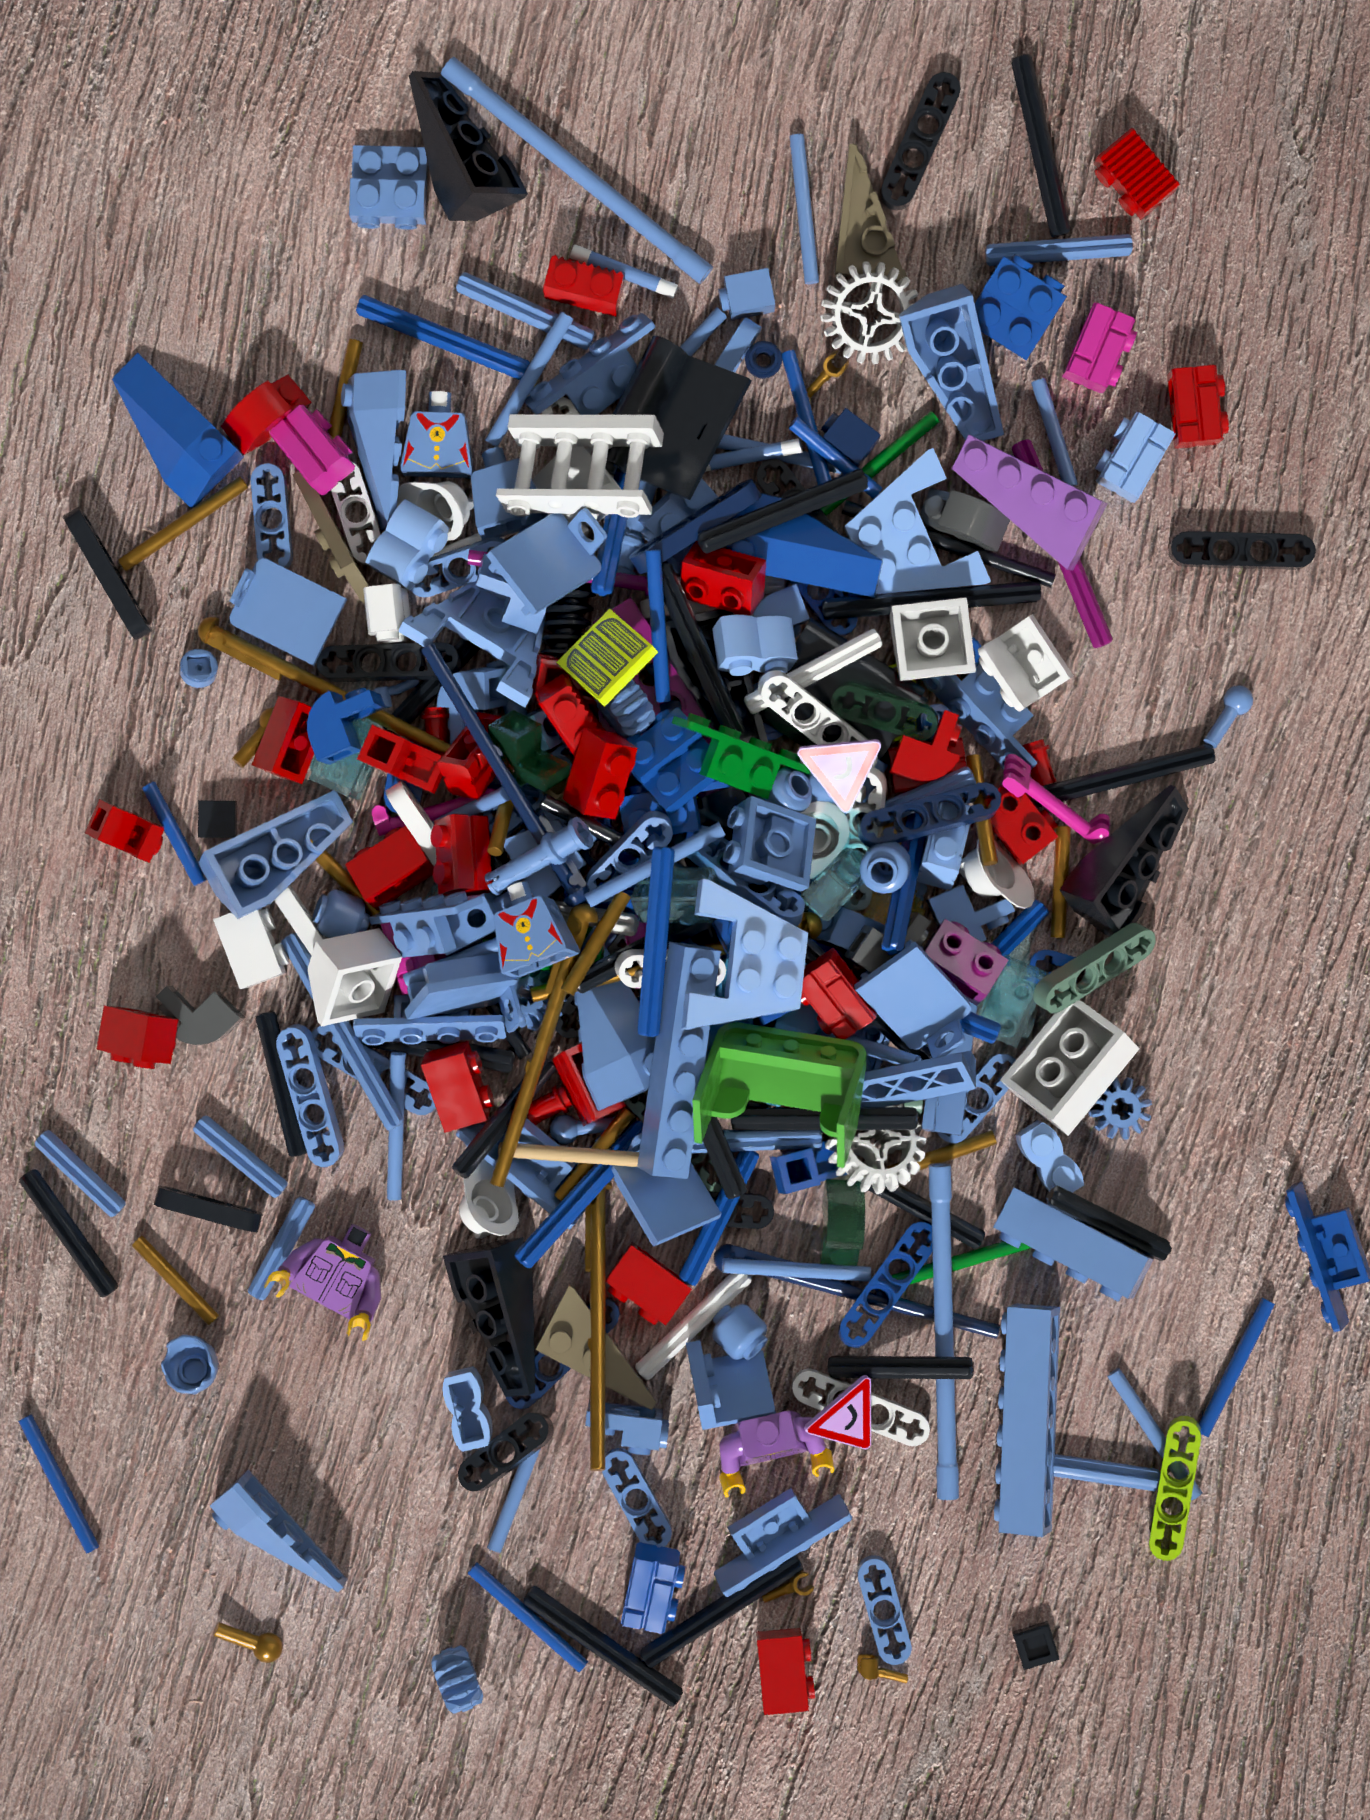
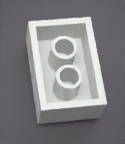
[1000,1000,1139,1136]

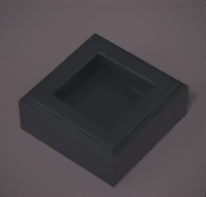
[198,800,237,838]
[1012,1621,1060,1670]

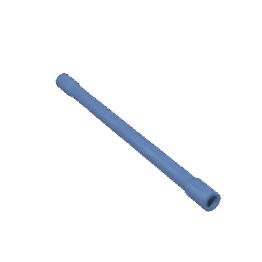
[441,57,713,284]
[928,1163,959,1500]

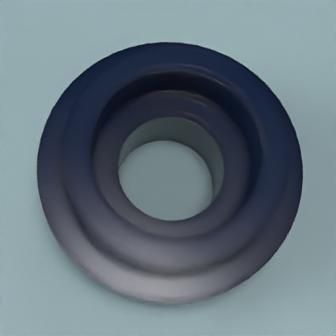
[745,341,782,379]

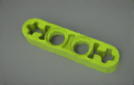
[1149,1416,1201,1561]

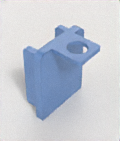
[486,508,607,616]
[229,558,347,666]
[854,939,971,1058]
[404,953,523,1033]
[611,1133,721,1246]

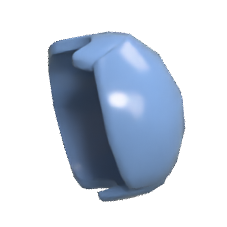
[161,1334,219,1395]

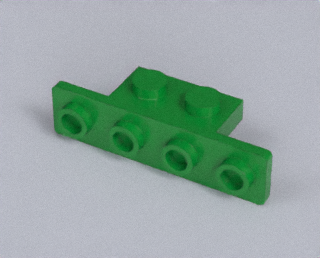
[671,713,811,799]

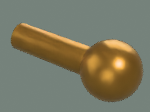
[232,707,274,768]
[213,1622,283,1663]

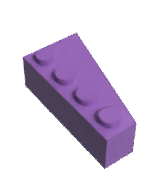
[952,435,1108,571]

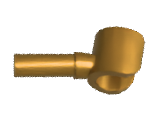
[806,350,849,398]
[762,1571,814,1603]
[857,1654,908,1684]

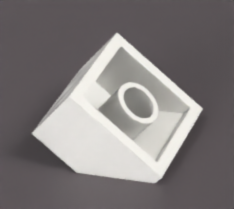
[890,598,976,681]
[307,928,402,1027]

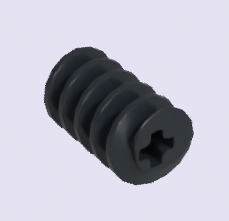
[540,583,596,656]

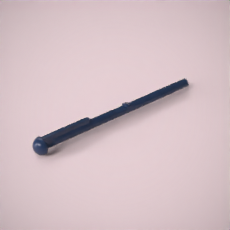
[421,643,590,907]
[713,1244,1000,1339]

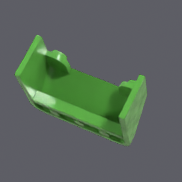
[692,1022,866,1168]

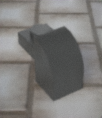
[920,488,1010,552]
[844,912,931,973]
[156,986,246,1045]

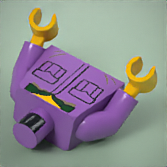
[264,1224,381,1341]
[719,1411,834,1497]

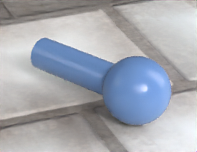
[1204,685,1253,748]
[550,1115,616,1144]

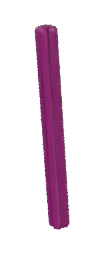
[1011,439,1113,648]

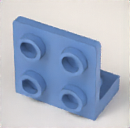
[686,1340,776,1430]

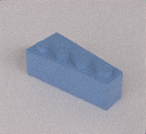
[993,1188,1154,1302]

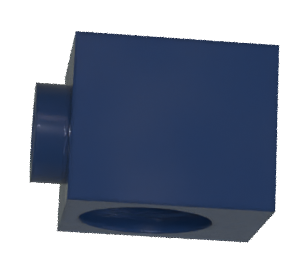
[821,408,881,467]

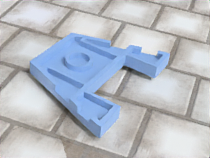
[844,448,991,594]
[398,581,546,708]
[681,879,808,1030]

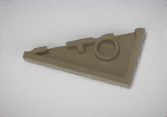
[834,143,907,283]
[292,471,369,605]
[535,1284,656,1410]

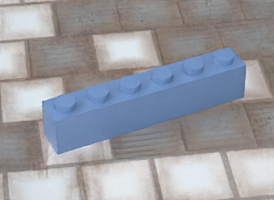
[637,942,721,1179]
[994,1303,1060,1537]

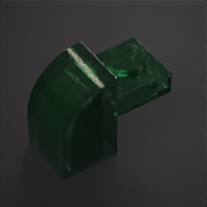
[488,710,570,792]
[819,1179,865,1266]

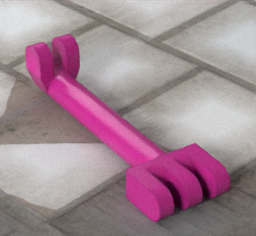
[1002,754,1110,844]
[371,788,496,836]

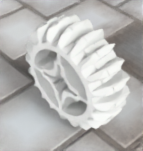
[820,261,918,364]
[825,1104,926,1194]

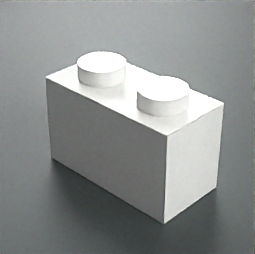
[213,908,289,989]

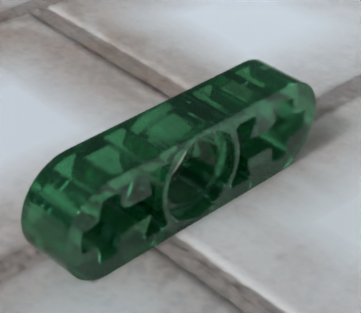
[831,682,938,740]

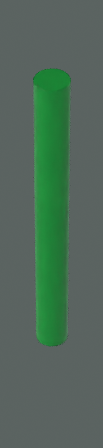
[820,411,940,516]
[891,1241,1031,1285]

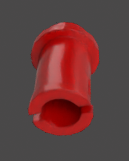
[421,707,449,743]
[1022,739,1057,786]
[527,1085,573,1126]

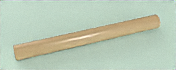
[498,1142,639,1167]

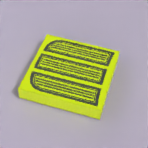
[556,609,658,707]

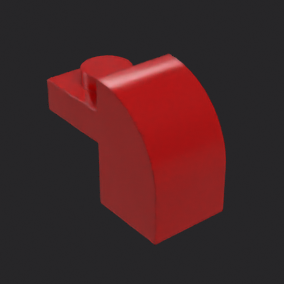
[221,374,312,455]
[888,710,962,783]
[357,725,443,794]
[85,799,164,863]

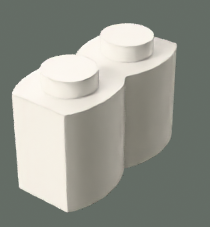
[363,584,410,644]

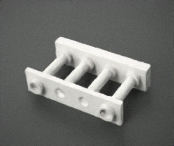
[496,414,664,518]

